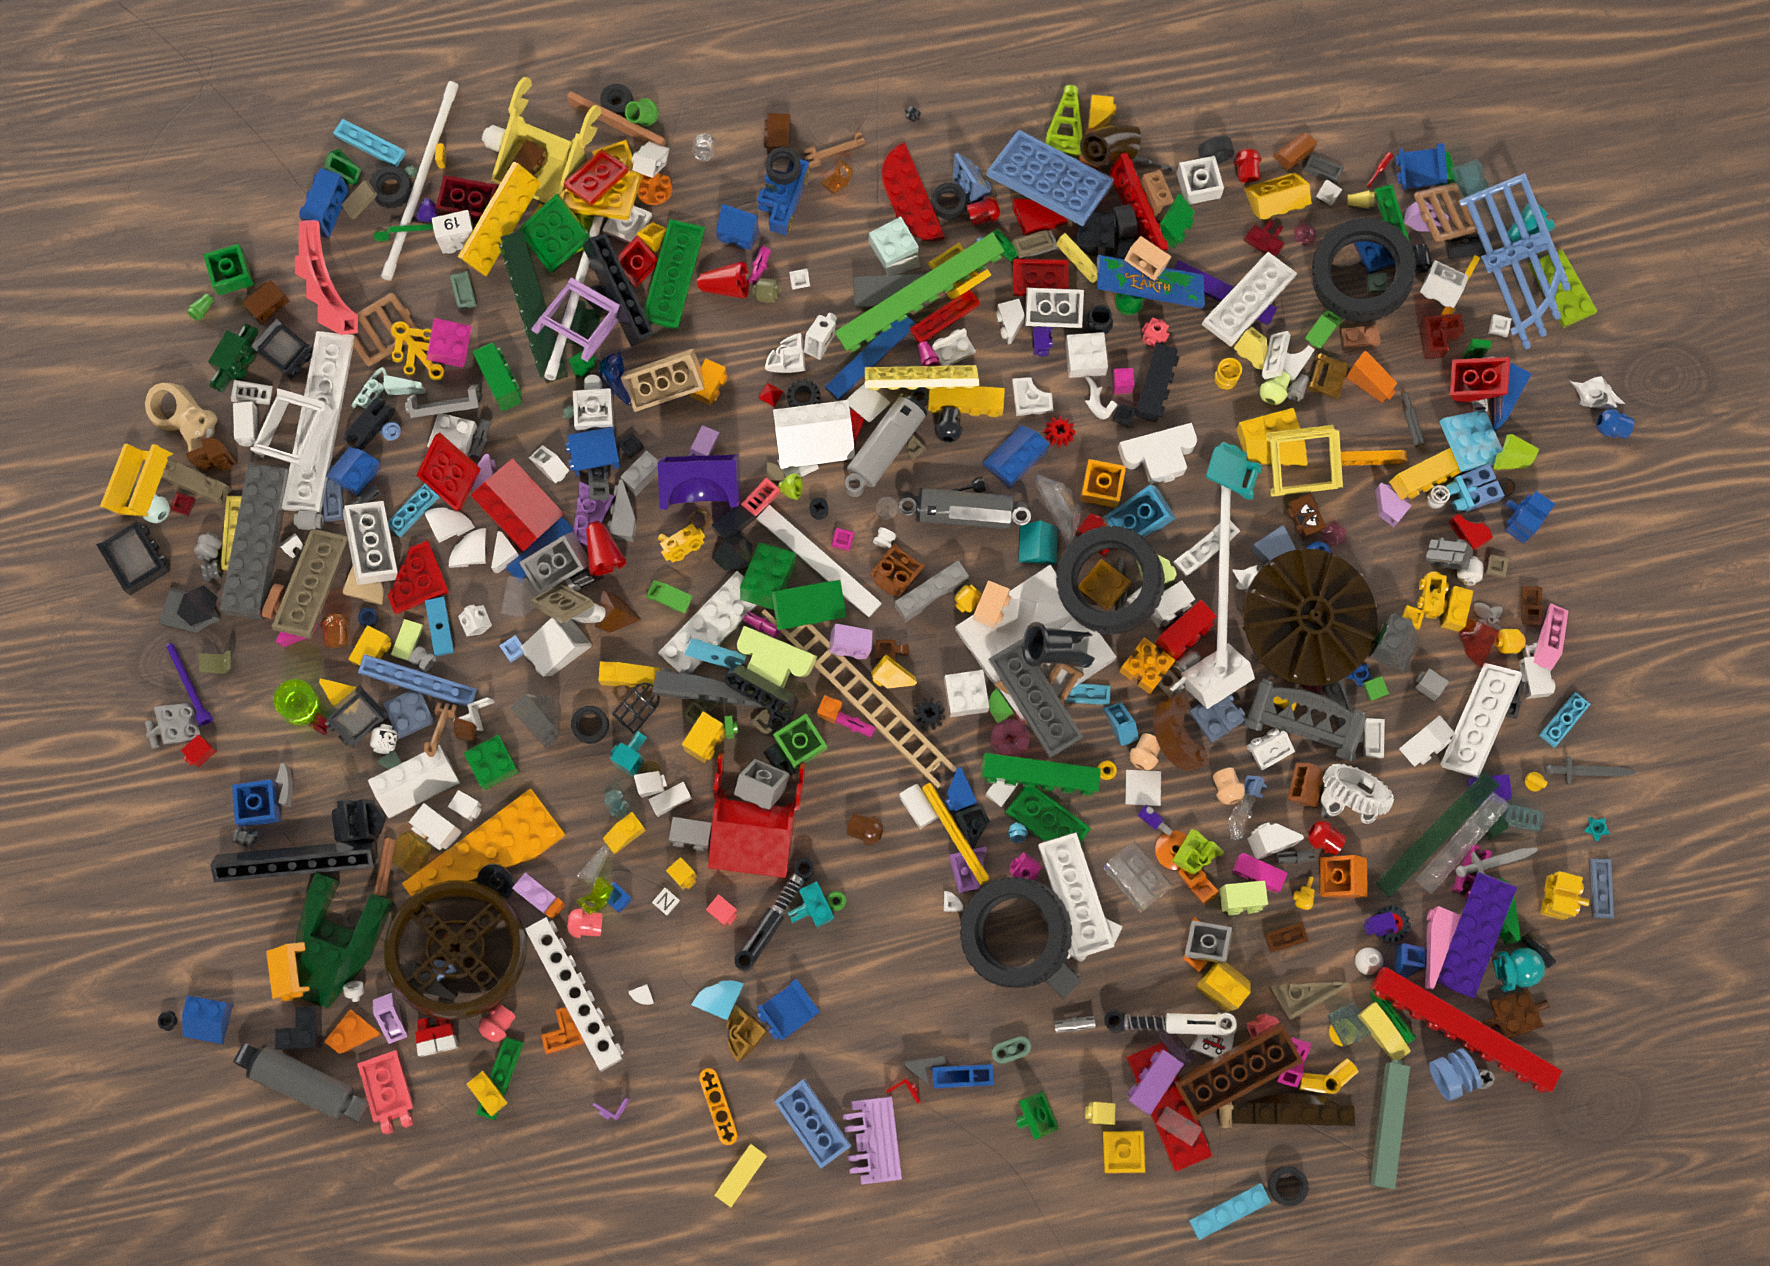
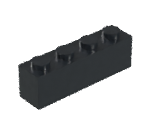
[1135,343,1180,423]

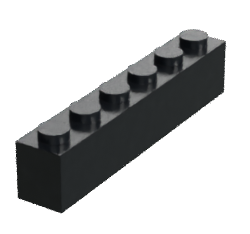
[582,233,654,347]

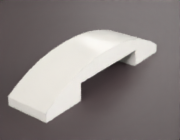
[1173,521,1240,576]

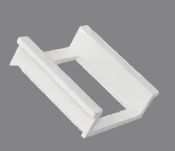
[250,388,338,472]

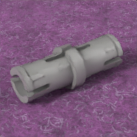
[1054,1016,1096,1033]

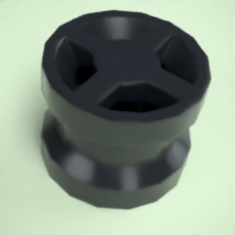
[809,498,829,520]

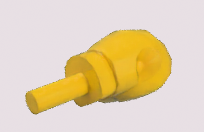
[1293,877,1315,910]

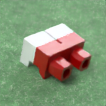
[415,1018,460,1057]

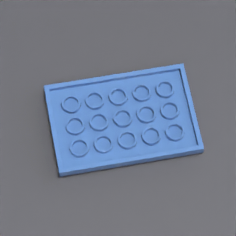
[986,130,1114,226]

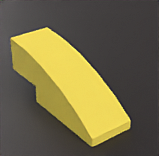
[1357,1002,1410,1060]

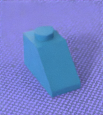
[1103,702,1139,746]

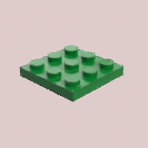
[518,194,592,273]

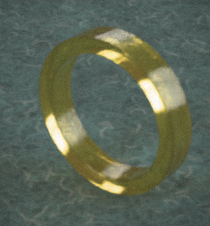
[689,509,710,530]

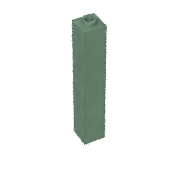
[1370,1060,1410,1189]

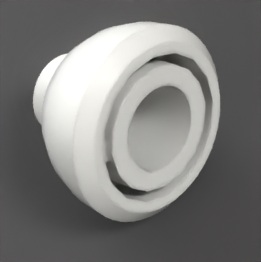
[1355,947,1383,975]

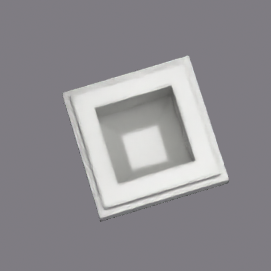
[789,269,810,290]

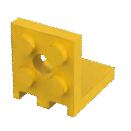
[928,243,991,300]

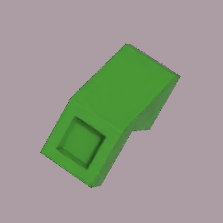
[1305,309,1343,349]
[646,580,693,613]

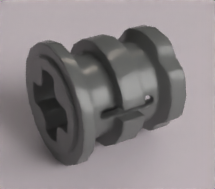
[232,826,260,850]

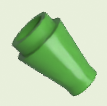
[187,294,214,321]

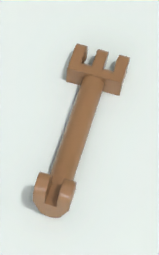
[803,132,865,169]
[424,702,458,757]

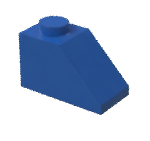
[945,767,977,814]

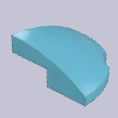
[692,980,744,1021]

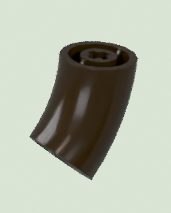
[1080,125,1141,166]

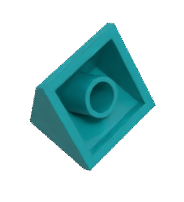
[1018,521,1058,565]

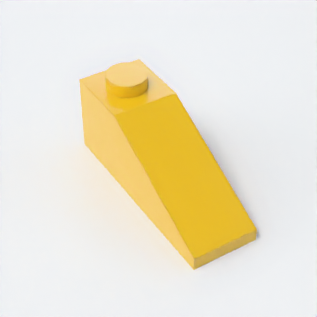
[599,662,660,687]

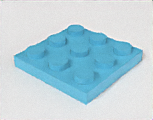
[1439,410,1503,472]

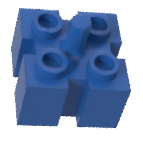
[1505,491,1555,544]

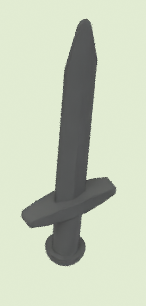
[1545,756,1636,785]

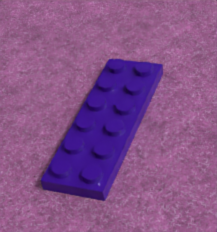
[1436,872,1517,999]

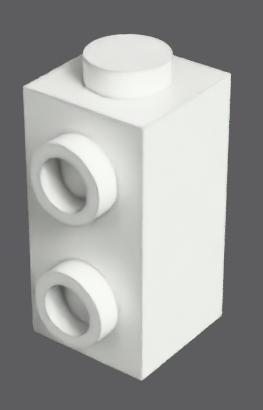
[233,402,258,447]

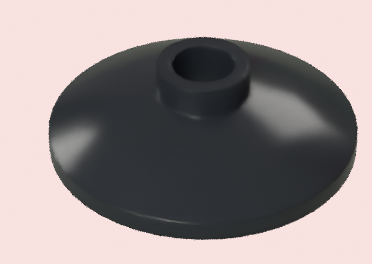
[477,863,515,899]

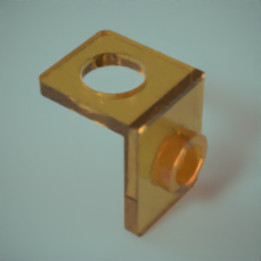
[821,160,854,194]

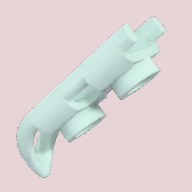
[351,367,388,409]

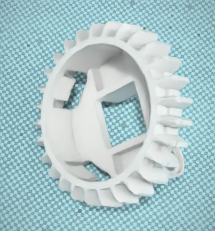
[1321,764,1394,824]

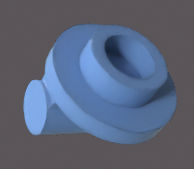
[380,421,401,440]

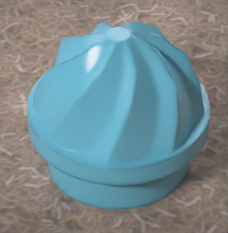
[1008,823,1028,843]

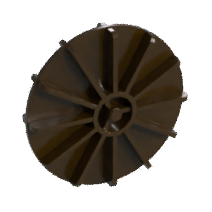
[1242,549,1378,686]

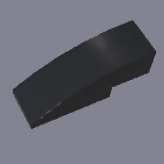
[712,497,767,541]

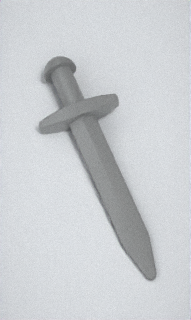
[1456,848,1538,877]

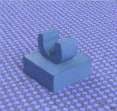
[1244,775,1267,798]

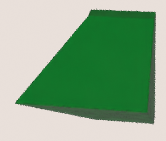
[324,148,361,185]

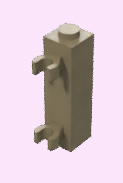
[161,458,231,506]

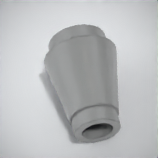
[1286,374,1309,402]

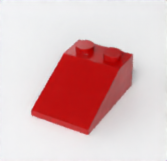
[1450,357,1510,402]

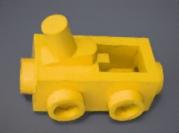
[658,523,705,563]
[1417,572,1449,619]

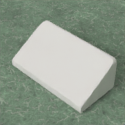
[985,781,1018,807]
[649,782,692,817]

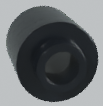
[1413,244,1432,273]

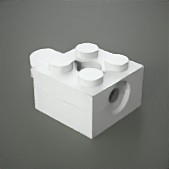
[573,375,615,433]

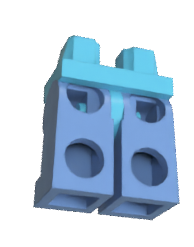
[1445,464,1505,513]

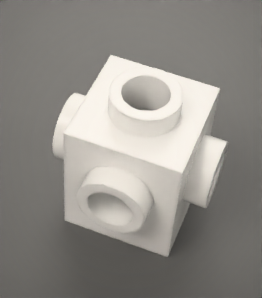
[458,605,492,636]

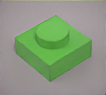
[724,716,738,739]

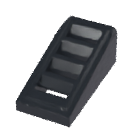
[1117,237,1138,260]

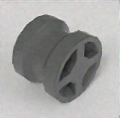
[201,560,223,582]

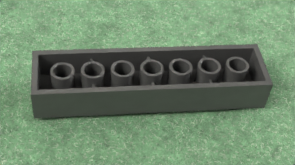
[220,464,289,620]

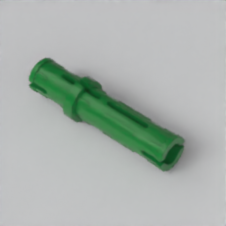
[1368,992,1417,1044]

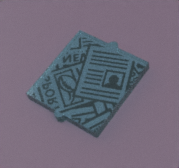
[1327,1002,1371,1047]

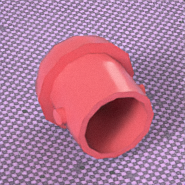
[567,908,602,939]
[479,1004,516,1042]

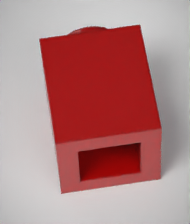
[180,734,217,767]

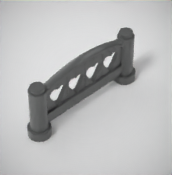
[1243,678,1367,762]

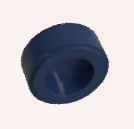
[358,608,379,627]

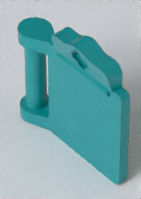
[1206,442,1263,500]

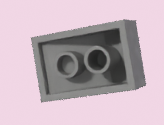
[519,531,589,595]

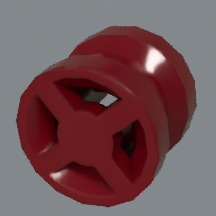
[308,713,328,736]

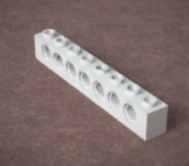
[525,918,624,1072]

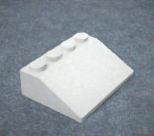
[773,400,855,469]

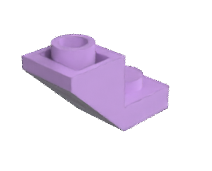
[688,425,720,456]

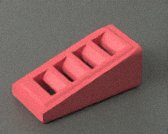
[741,478,780,517]

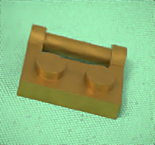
[1307,354,1349,399]

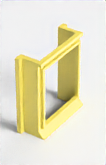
[1266,425,1343,497]

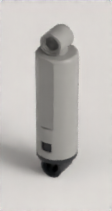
[845,387,929,497]

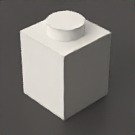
[448,790,482,821]

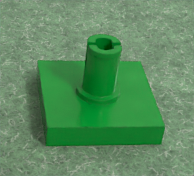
[1016,1091,1059,1140]

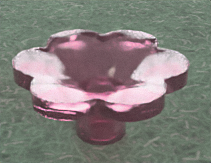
[1294,223,1316,245]
[1323,523,1346,546]

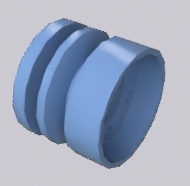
[1429,1048,1482,1101]

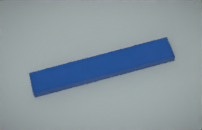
[825,317,916,401]

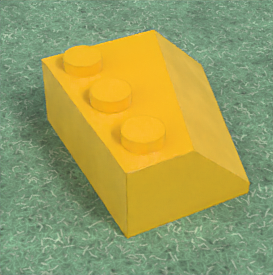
[1236,408,1307,466]

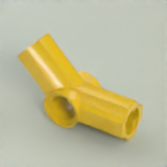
[1298,1058,1359,1094]

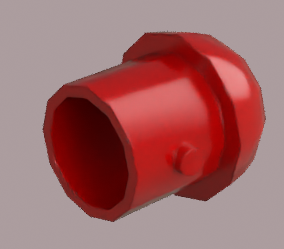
[1234,148,1262,183]
[967,196,1000,226]
[1308,821,1346,855]

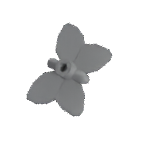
[1474,603,1503,640]

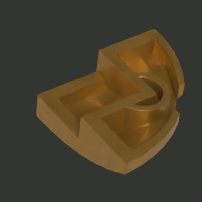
[726,1005,769,1062]

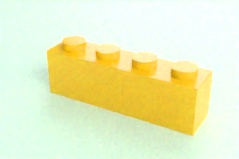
[928,386,1005,417]
[1389,448,1462,501]

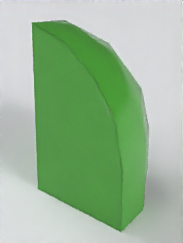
[989,688,1016,724]

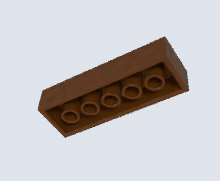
[1174,1022,1304,1121]

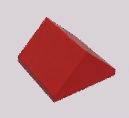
[617,236,658,288]

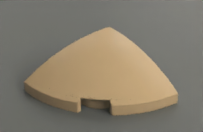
[343,566,384,605]

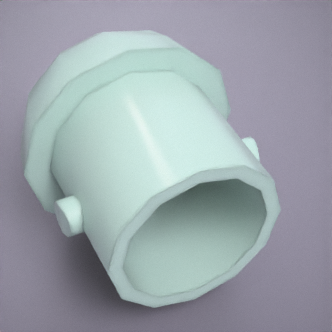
[143,494,170,523]

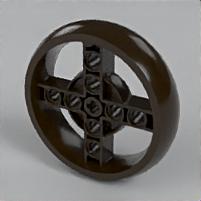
[384,880,527,1020]

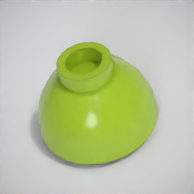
[778,473,803,500]

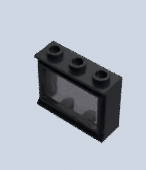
[96,520,170,595]

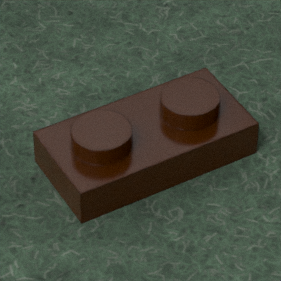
[1264,922,1309,953]

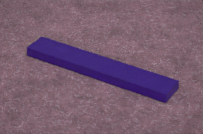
[1174,260,1277,326]

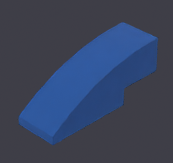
[932,1065,994,1088]

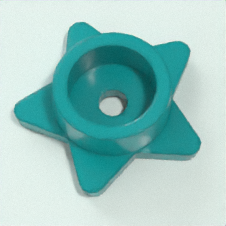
[1584,817,1610,841]

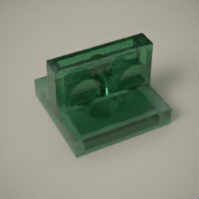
[561,300,602,345]

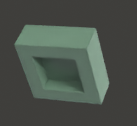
[1366,273,1388,294]

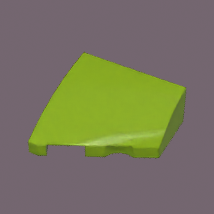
[1493,434,1539,470]
[1172,829,1224,874]

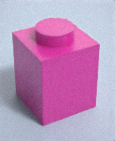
[1112,368,1134,394]

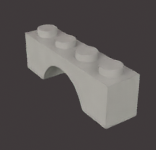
[895,561,969,623]

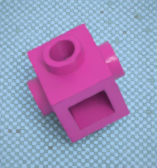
[1010,851,1042,881]

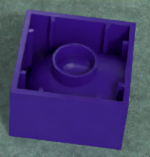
[657,454,741,510]

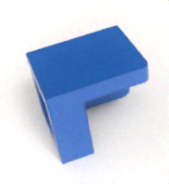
[603,882,633,914]

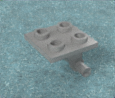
[145,703,200,749]

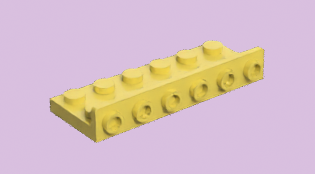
[865,365,979,390]

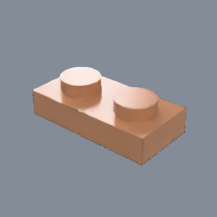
[1340,325,1381,348]

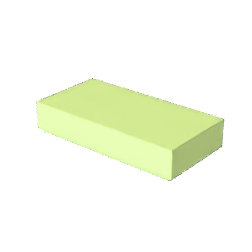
[391,619,424,661]

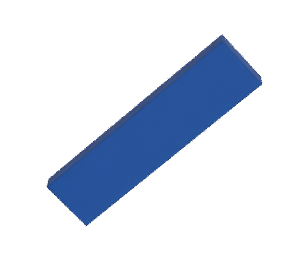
[506,517,574,583]

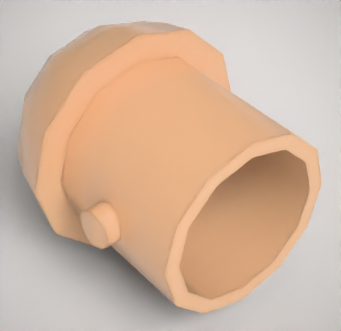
[1130,733,1160,770]
[1212,768,1245,805]

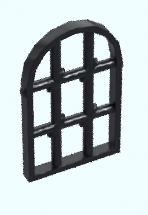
[612,683,660,734]

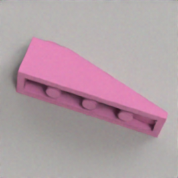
[1533,603,1568,670]
[1425,906,1461,991]

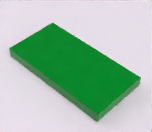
[771,580,847,630]
[1005,786,1091,843]

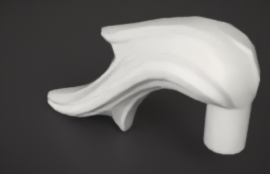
[1085,376,1117,419]

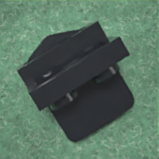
[332,799,386,842]

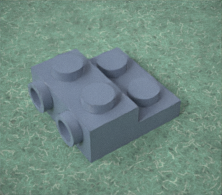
[1189,694,1245,744]

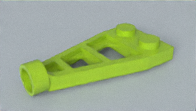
[1046,85,1083,158]

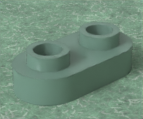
[992,1036,1031,1064]

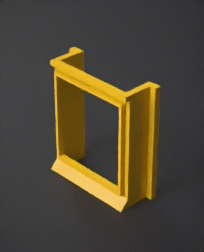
[100,444,173,517]

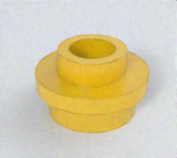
[1098,761,1117,780]

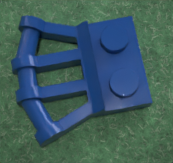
[1353,241,1395,274]

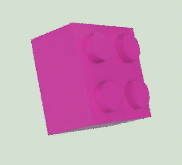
[426,318,472,368]

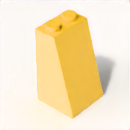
[1195,962,1251,1013]

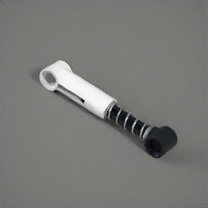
[1104,1010,1237,1037]

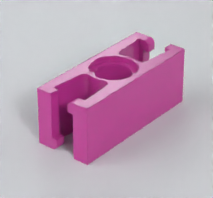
[1452,844,1492,898]
[1232,852,1288,893]

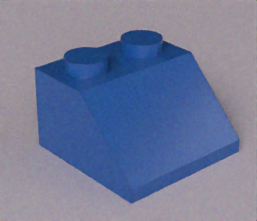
[716,204,759,250]
[326,447,381,497]
[182,995,233,1044]

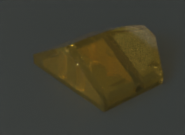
[392,830,432,876]

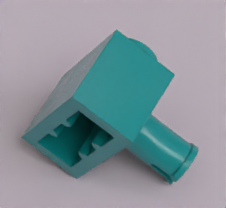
[610,731,647,778]
[787,882,835,928]

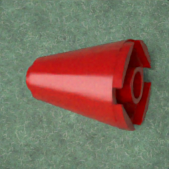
[697,261,750,299]
[586,521,627,576]

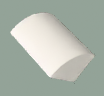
[899,784,939,829]

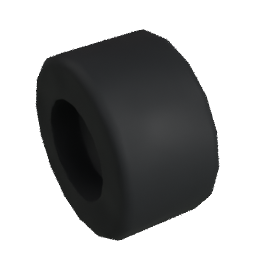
[1113,204,1138,239]

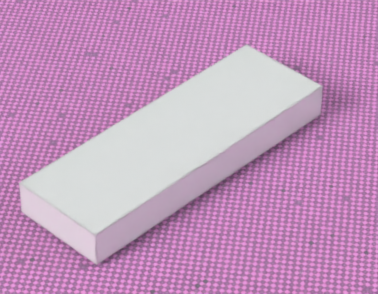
[1262,331,1291,379]

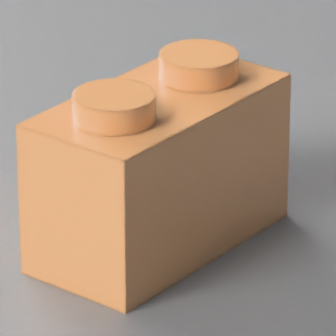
[1124,236,1171,281]
[973,581,1011,628]

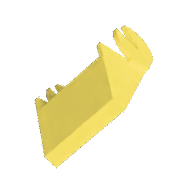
[491,77,601,203]

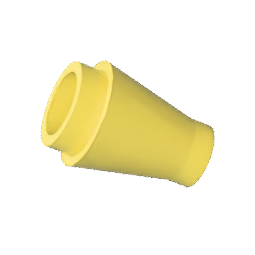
[1347,191,1374,209]

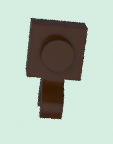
[876,639,909,660]

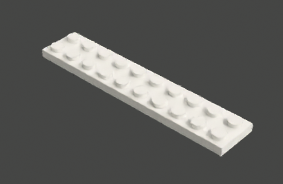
[282,331,354,514]

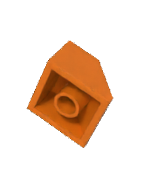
[1320,855,1367,898]

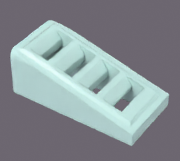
[384,375,425,395]

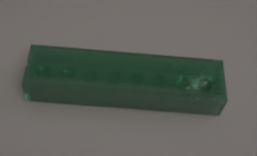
[499,230,568,383]

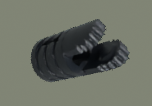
[763,743,796,776]

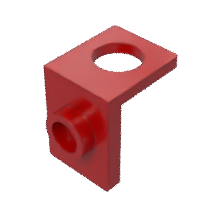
[886,1078,921,1104]

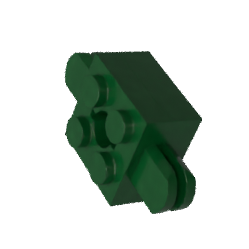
[208,324,258,393]

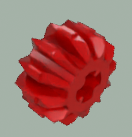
[1044,416,1076,448]

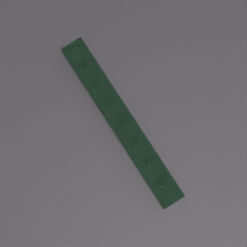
[1375,772,1499,898]

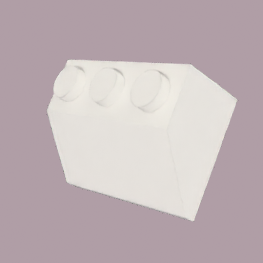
[1247,822,1304,860]

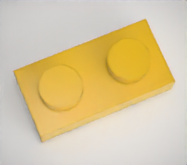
[467,1071,508,1116]

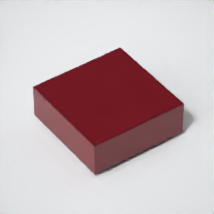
[170,492,196,517]

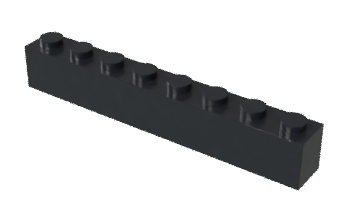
[210,840,377,883]

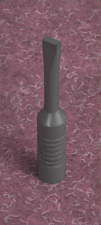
[1132,156,1172,171]

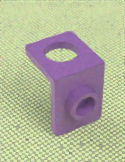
[593,1098,630,1120]

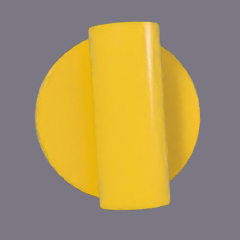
[1525,772,1547,792]

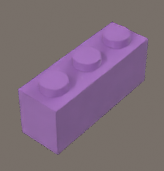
[1127,1050,1184,1115]

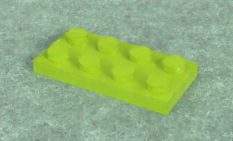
[1528,249,1597,328]

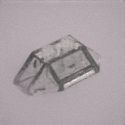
[1034,475,1082,547]

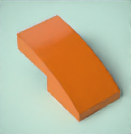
[1178,868,1219,906]

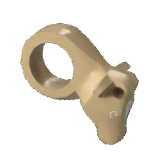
[145,383,218,452]

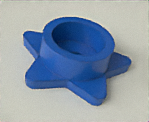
[1347,664,1372,687]

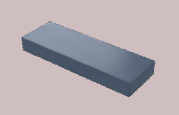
[323,465,344,522]
[1590,858,1614,919]

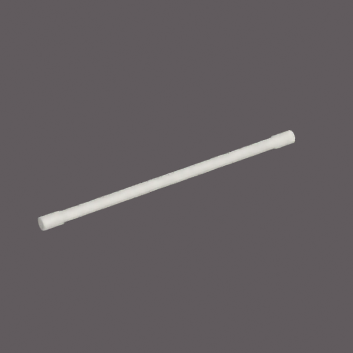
[381,81,459,281]
[544,216,604,380]
[1215,485,1231,671]

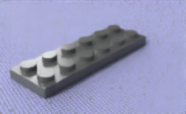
[988,639,1084,758]

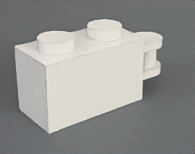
[1518,643,1555,699]

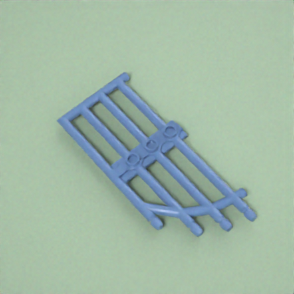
[1459,173,1571,350]

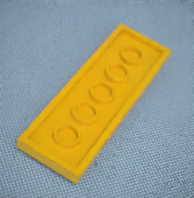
[458,162,541,277]

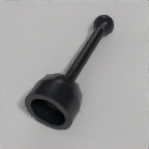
[951,476,986,492]

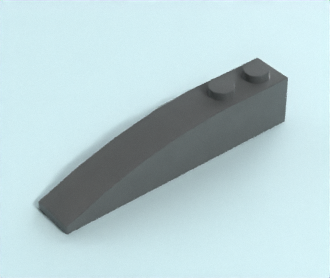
[653,668,766,709]
[511,694,561,748]

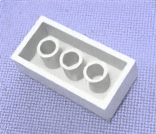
[343,501,397,585]

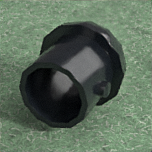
[1085,305,1113,335]
[934,407,963,443]

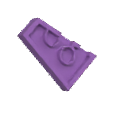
[573,482,615,546]

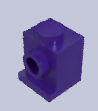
[1032,327,1053,357]
[1364,911,1398,937]

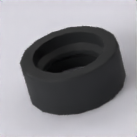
[1198,136,1234,164]
[765,147,801,185]
[932,183,966,220]
[571,705,609,744]
[1268,1166,1309,1206]

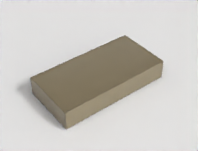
[341,180,378,219]
[1012,229,1054,259]

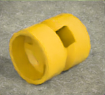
[1214,358,1242,390]

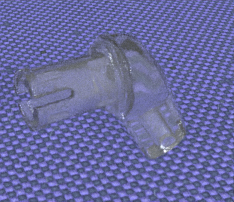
[1228,794,1256,840]

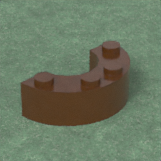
[1153,691,1210,772]

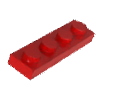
[910,289,980,344]

